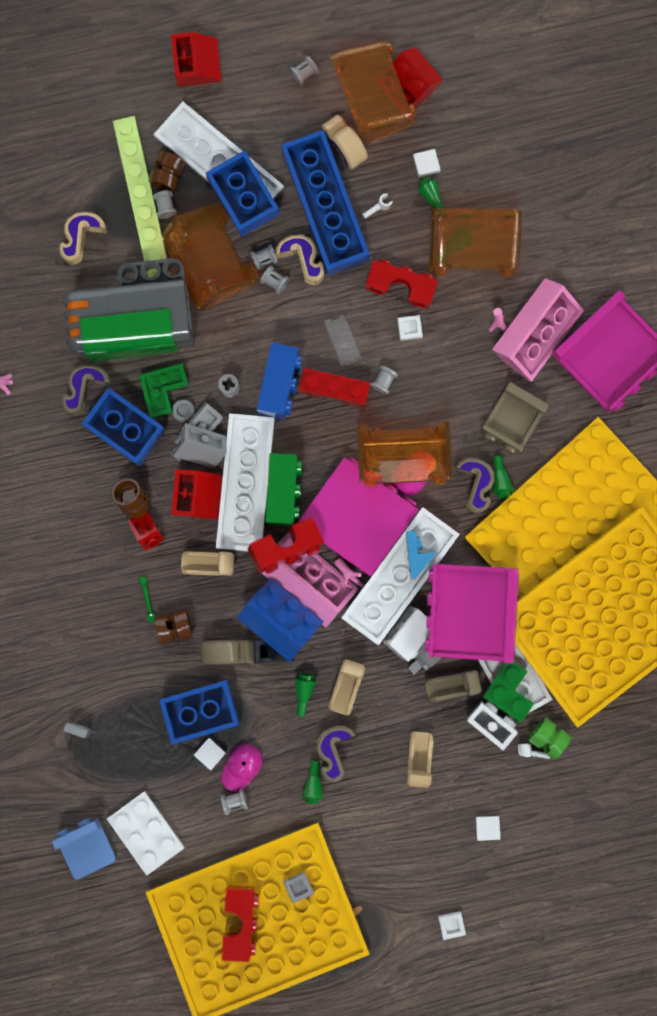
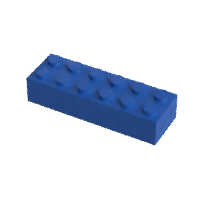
[281,130,370,276]

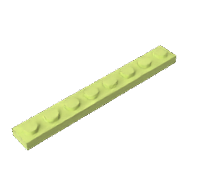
[113,116,171,278]

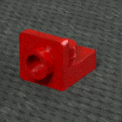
[127,512,164,551]

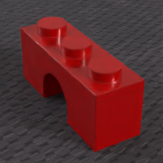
[365,259,438,310]
[299,368,370,409]
[247,517,324,574]
[221,885,259,962]

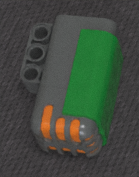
[63,258,194,362]

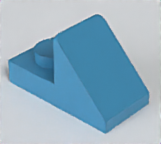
[405,531,437,580]

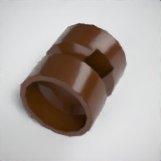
[148,151,186,193]
[112,479,150,519]
[154,609,193,645]

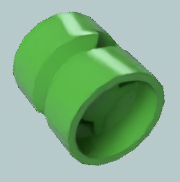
[528,717,572,760]

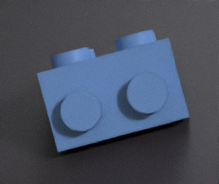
[52,818,116,879]

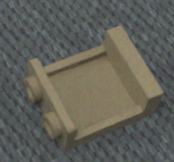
[481,382,549,454]

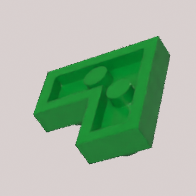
[139,363,189,419]
[482,663,534,723]

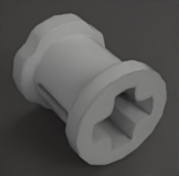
[289,56,319,85]
[153,190,177,219]
[250,244,278,270]
[260,266,289,295]
[370,365,398,395]
[218,374,240,397]
[221,789,249,815]

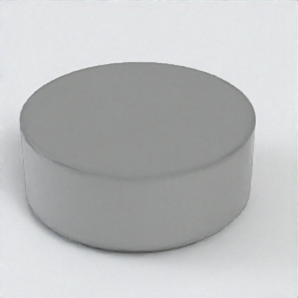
[172,399,195,423]

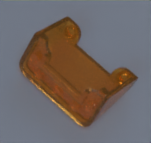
[330,39,418,144]
[163,201,260,311]
[429,208,522,277]
[356,421,452,487]

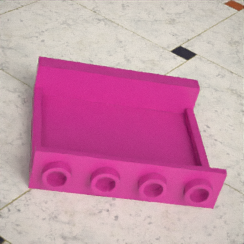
[552,290,657,413]
[298,457,419,578]
[425,564,519,663]

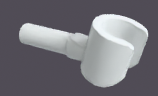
[363,194,393,218]
[518,743,550,759]

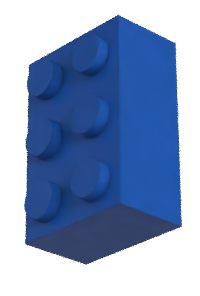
[205,151,280,237]
[257,343,303,421]
[82,387,166,467]
[237,578,323,662]
[159,680,240,745]

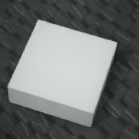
[413,149,440,177]
[397,315,423,341]
[194,737,226,770]
[476,816,500,841]
[438,911,466,940]

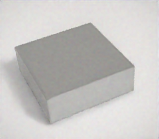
[64,722,91,738]
[283,871,314,904]

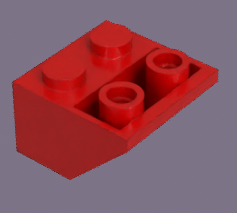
[171,32,222,87]
[376,47,443,115]
[171,469,223,520]

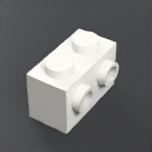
[382,606,430,662]
[467,700,518,750]

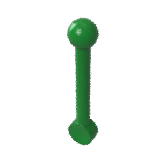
[138,576,156,622]

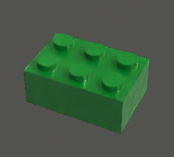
[266,453,302,527]

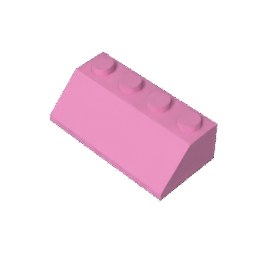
[492,278,584,382]
[262,532,359,628]

